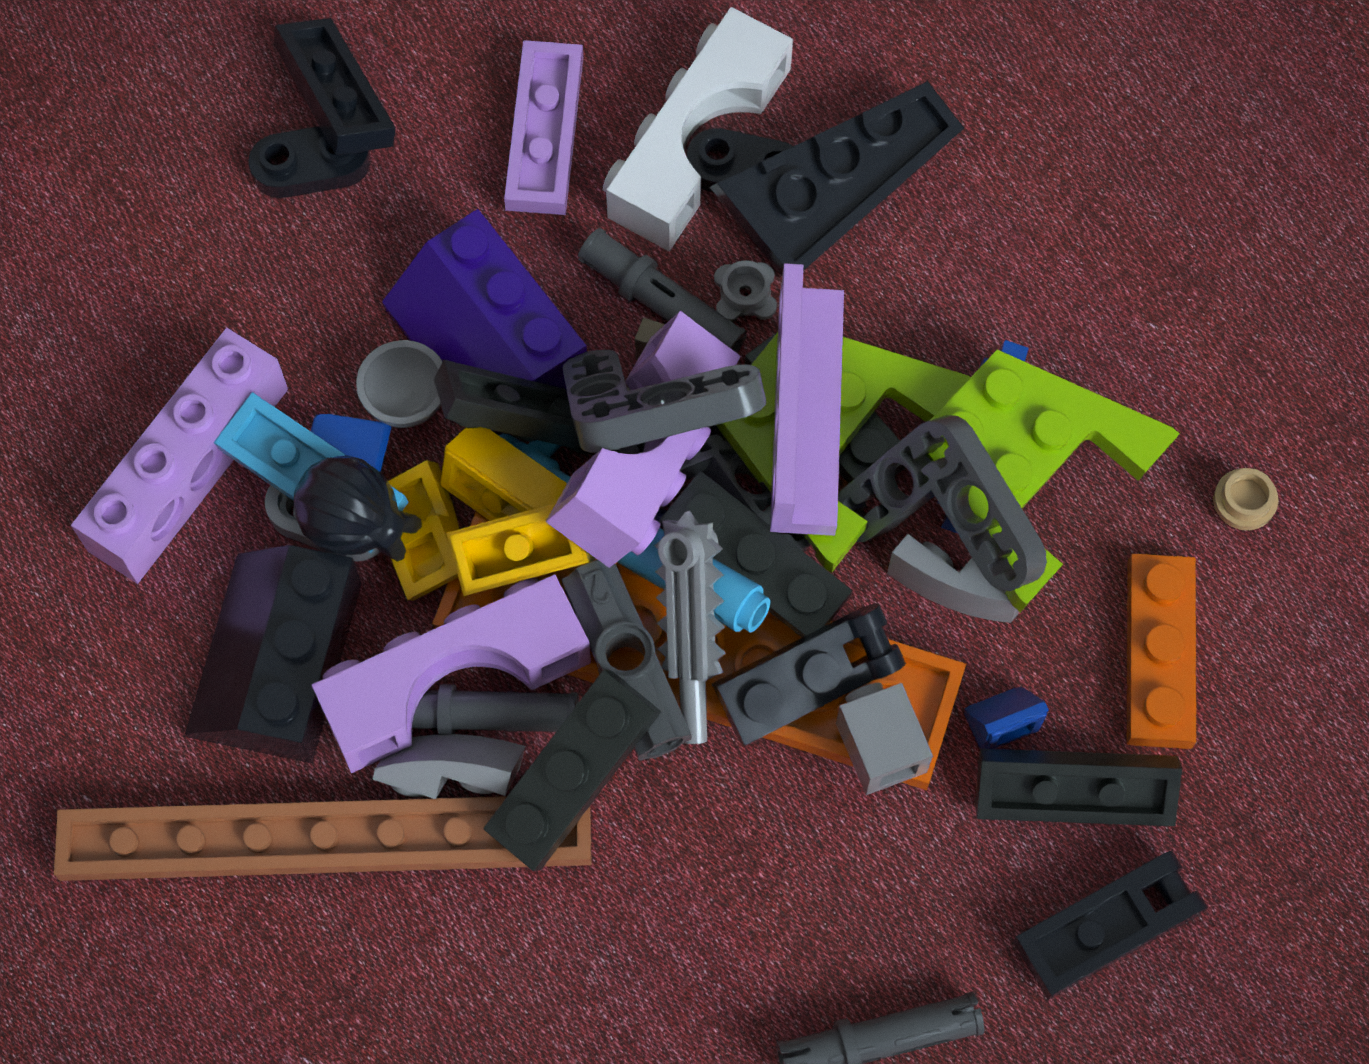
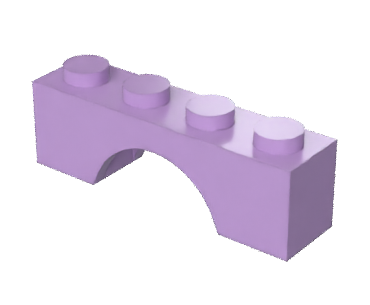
[546,311,741,568]
[312,575,591,773]

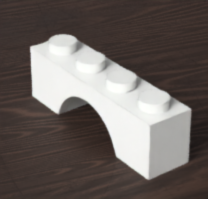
[603,7,793,251]

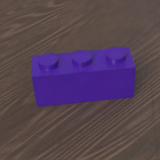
[382,209,587,435]

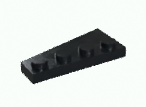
[710,81,964,276]

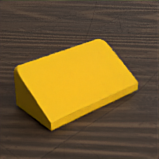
[440,427,567,521]
[446,503,595,596]

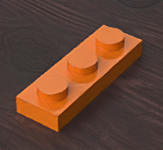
[1126,554,1196,749]

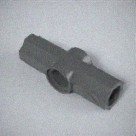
[561,559,692,761]

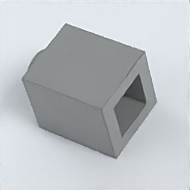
[836,683,933,795]

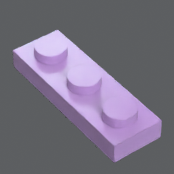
[504,40,583,215]

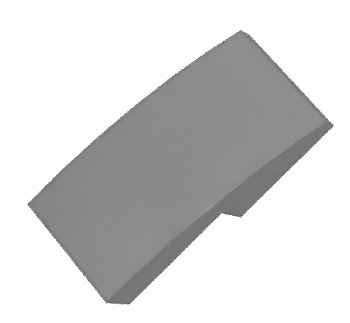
[887,534,1019,623]
[372,734,525,799]

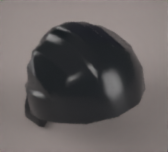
[293,455,422,562]

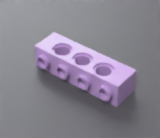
[71,327,288,584]

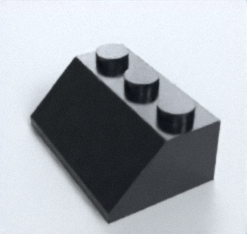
[185,545,362,764]

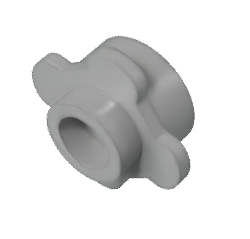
[714,260,777,322]

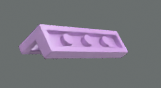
[770,263,844,536]

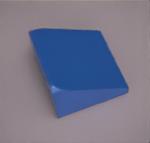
[311,414,391,472]
[964,687,1049,749]

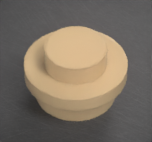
[1213,468,1278,530]

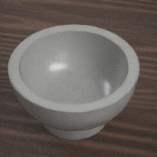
[356,340,442,428]

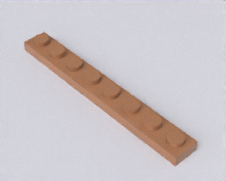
[54,796,592,881]

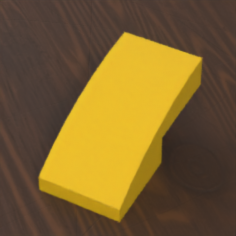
[388,460,459,601]

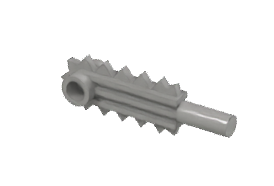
[654,510,726,744]

